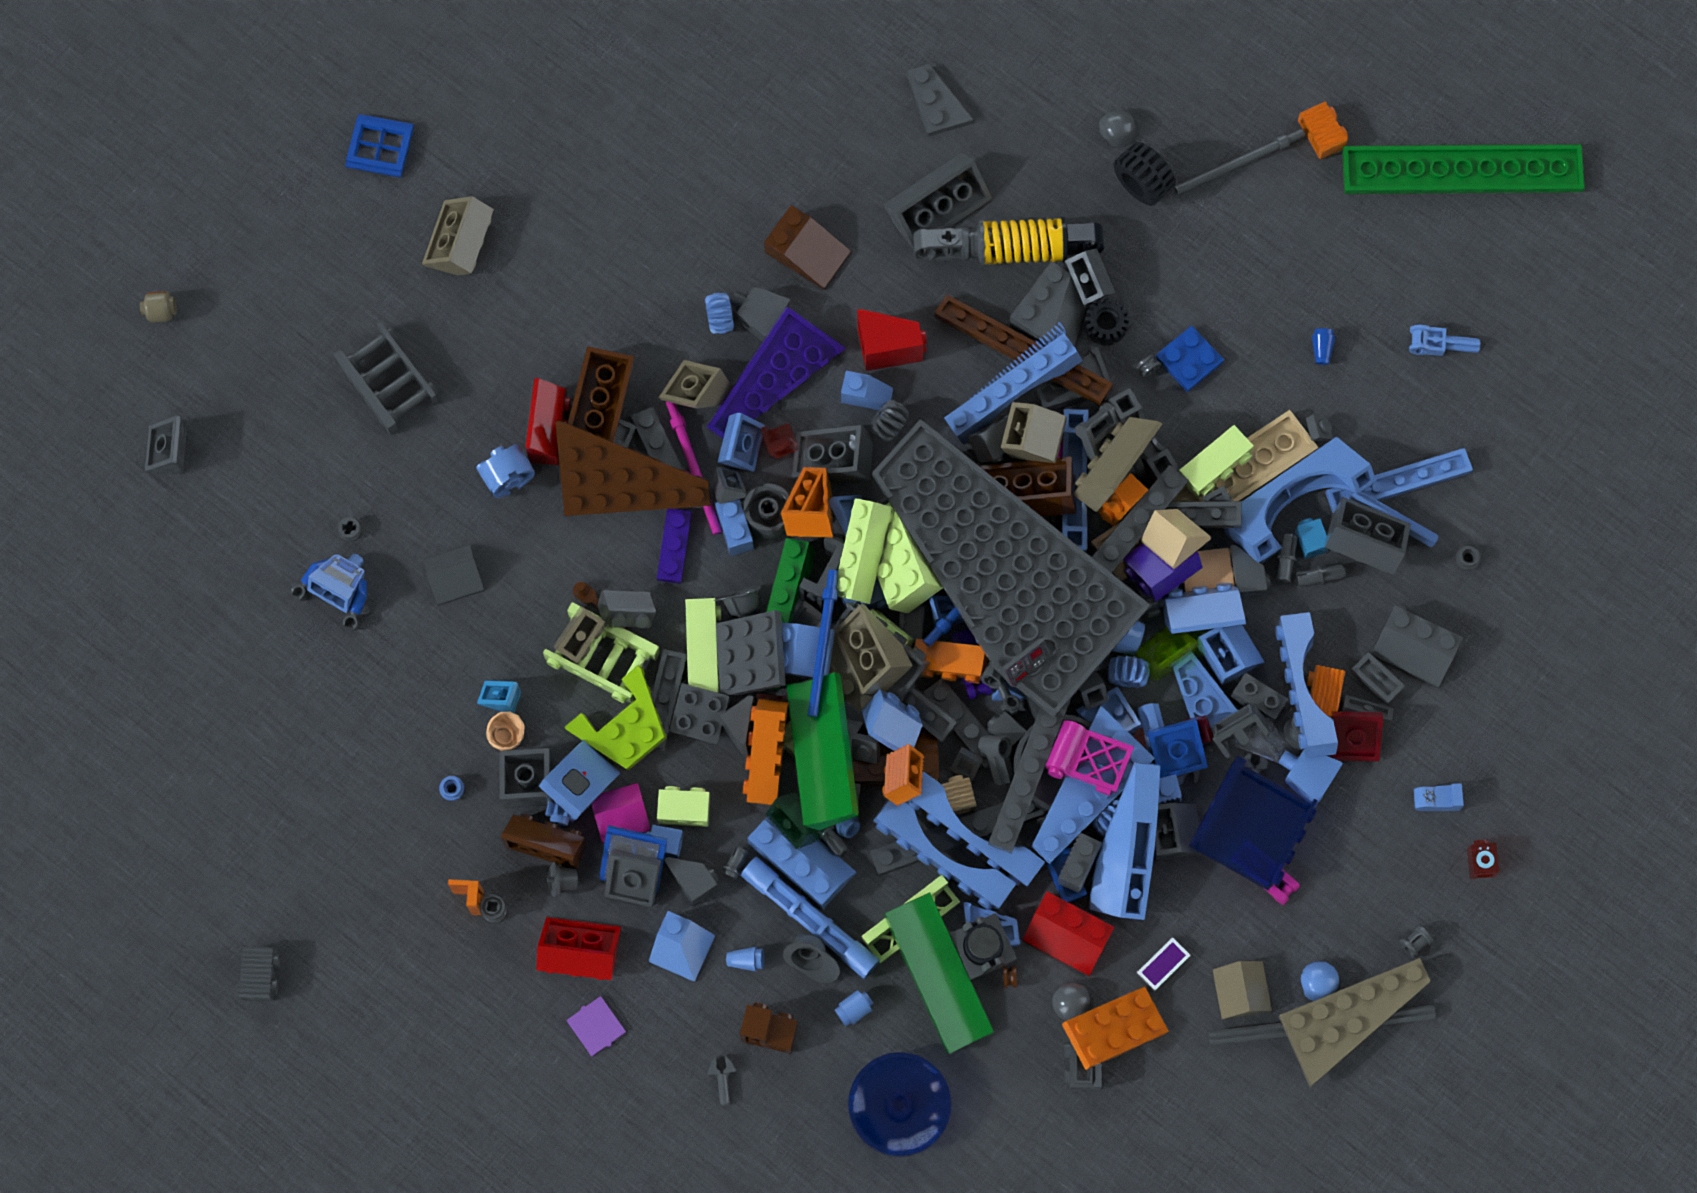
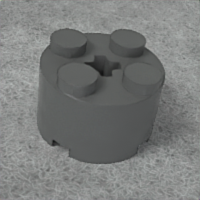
[744,484,789,539]

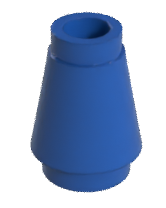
[1312,328,1336,365]

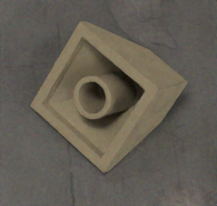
[659,360,732,409]

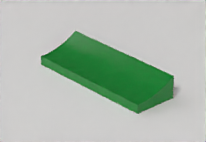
[786,672,859,830]
[883,892,994,1054]

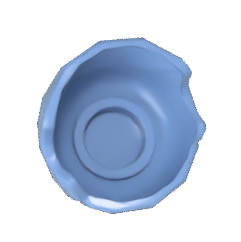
[1301,961,1339,1001]

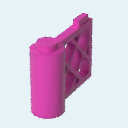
[1045,720,1134,796]

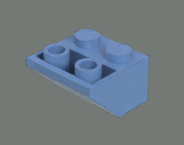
[1196,625,1264,686]

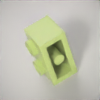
[657,786,710,827]

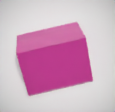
[592,783,651,844]

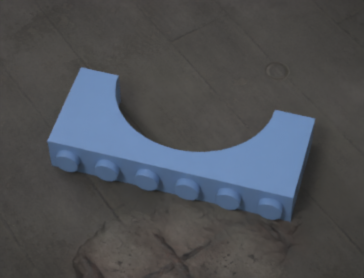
[1223,437,1376,563]

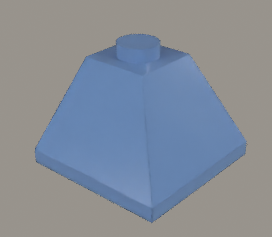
[648,911,715,982]

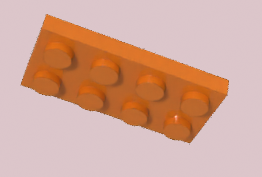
[1062,986,1169,1070]

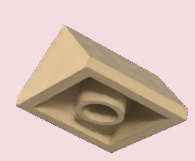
[1141,509,1211,569]

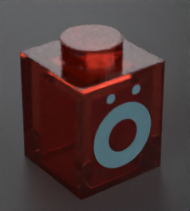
[1467,839,1499,879]

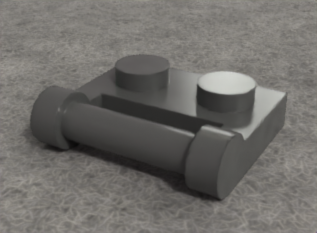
[1075,403,1120,462]

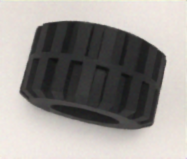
[1113,142,1176,206]

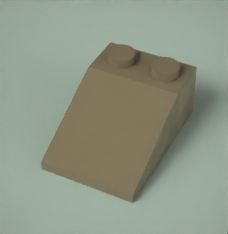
[834,604,912,695]

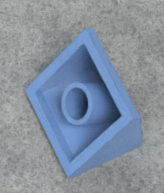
[718,413,765,472]

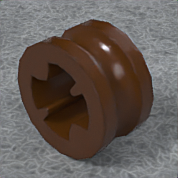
[1003,965,1017,989]

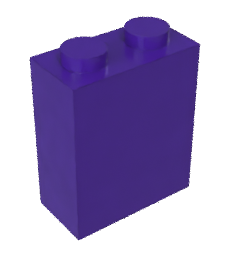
[1123,543,1203,601]

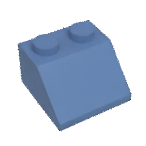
[782,623,835,678]
[861,689,922,750]

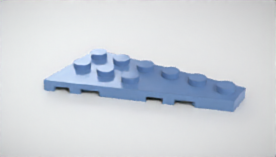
[1032,706,1155,864]

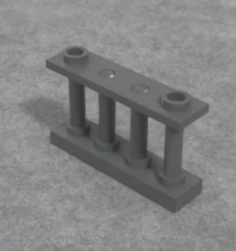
[333,322,439,436]

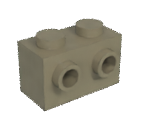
[553,606,605,663]

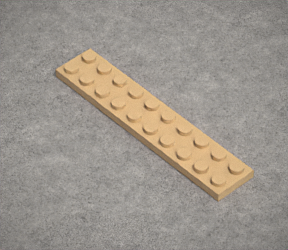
[1091,410,1319,581]

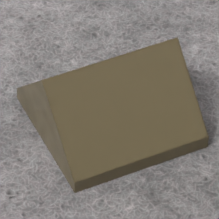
[1212,961,1272,1020]

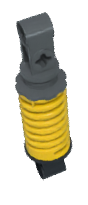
[913,217,1104,266]

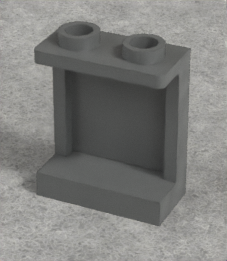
[799,536,845,611]

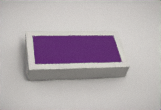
[1136,937,1191,992]

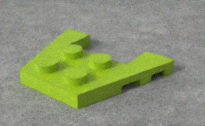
[565,665,667,770]

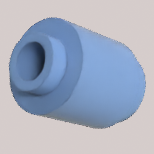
[834,990,873,1026]

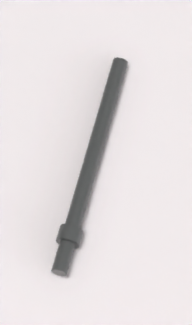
[1174,128,1306,195]

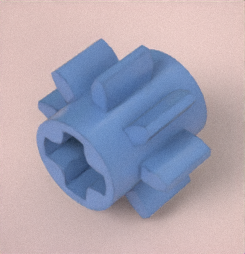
[545,801,575,827]

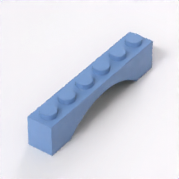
[944,333,1083,445]
[1061,409,1088,553]
[1275,612,1338,758]
[906,771,1045,886]
[873,800,1016,910]

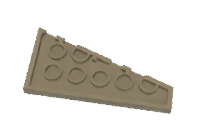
[1279,958,1431,1087]

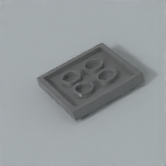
[716,610,785,697]

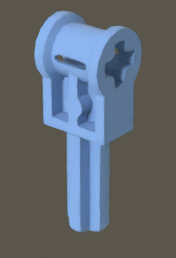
[1409,325,1480,356]

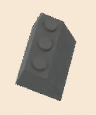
[1371,606,1463,688]

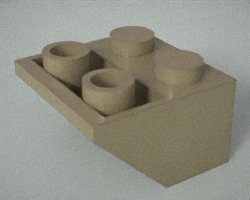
[1001,402,1067,463]

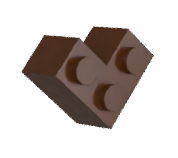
[739,1002,798,1054]

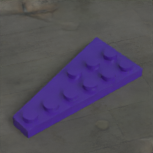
[706,307,846,439]

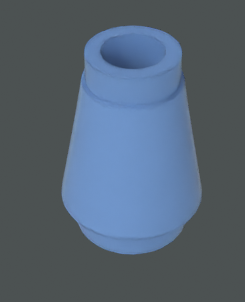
[726,946,765,972]

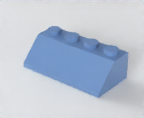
[747,807,857,910]

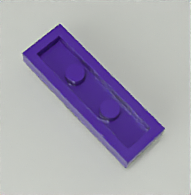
[657,509,692,584]

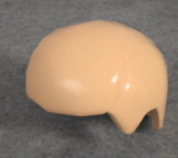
[486,711,525,751]

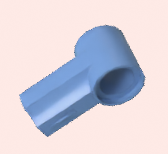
[1137,703,1164,755]

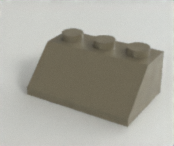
[422,196,494,275]

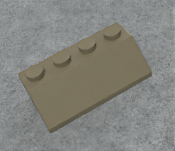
[1073,417,1162,512]

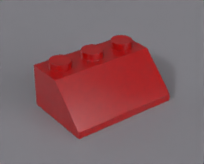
[525,378,571,465]
[1022,891,1114,976]
[536,917,621,980]

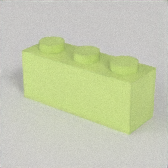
[1179,425,1254,499]

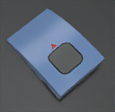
[539,740,620,820]

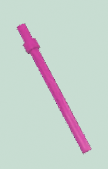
[666,401,722,535]

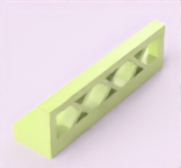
[862,875,960,964]

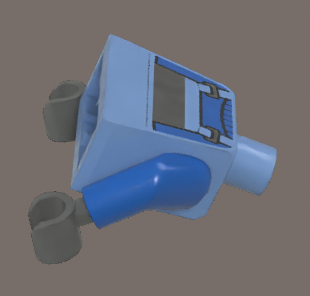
[291,554,367,630]

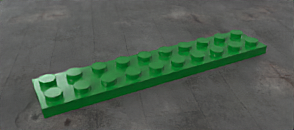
[1342,144,1584,194]

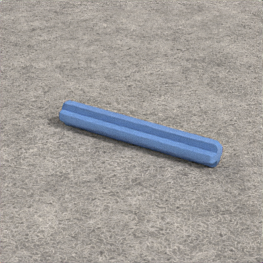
[1350,491,1438,547]

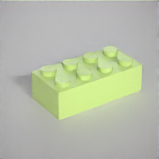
[877,503,943,613]

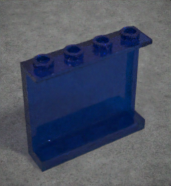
[1188,756,1318,890]

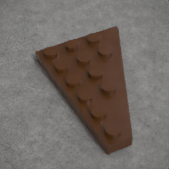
[556,420,711,516]

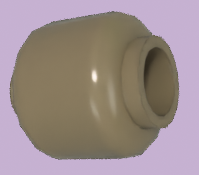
[140,291,177,323]

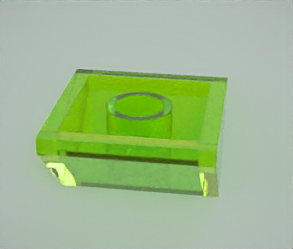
[1136,627,1199,682]

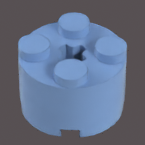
[476,444,535,498]

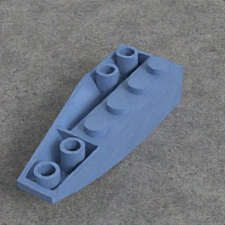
[1089,762,1160,920]

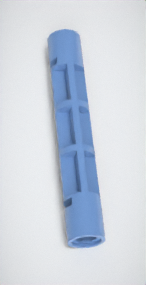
[741,857,880,979]

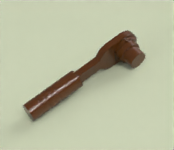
[573,582,629,630]

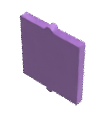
[566,996,626,1057]

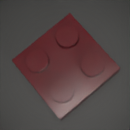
[1328,711,1383,761]

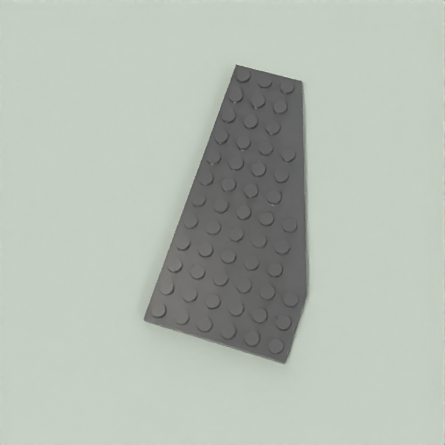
[872,419,1150,718]

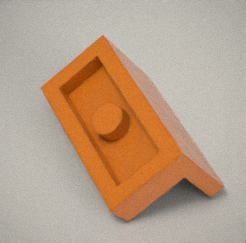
[448,879,484,915]

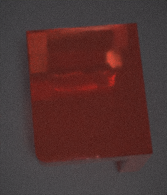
[761,423,798,459]

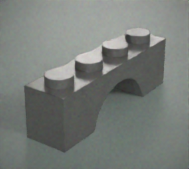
[1108,388,1180,484]

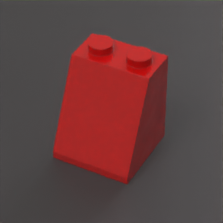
[857,309,927,371]

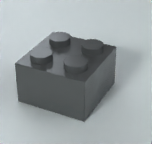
[499,748,554,808]

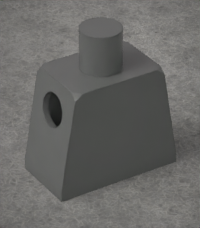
[730,287,791,342]

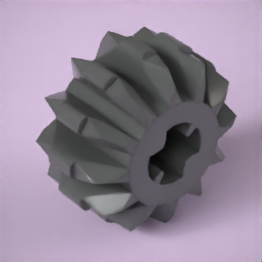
[870,399,909,442]

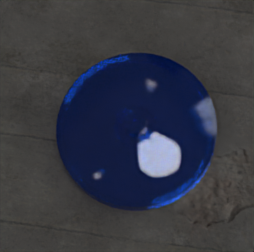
[848,1052,951,1157]

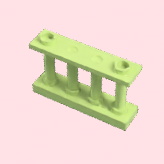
[543,602,660,703]

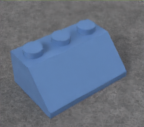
[1162,583,1246,634]

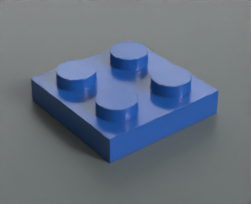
[1155,325,1224,393]
[1147,718,1208,778]

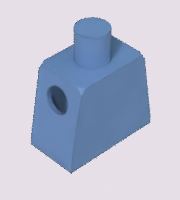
[1278,750,1343,808]

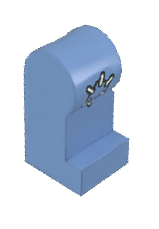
[1413,783,1464,811]

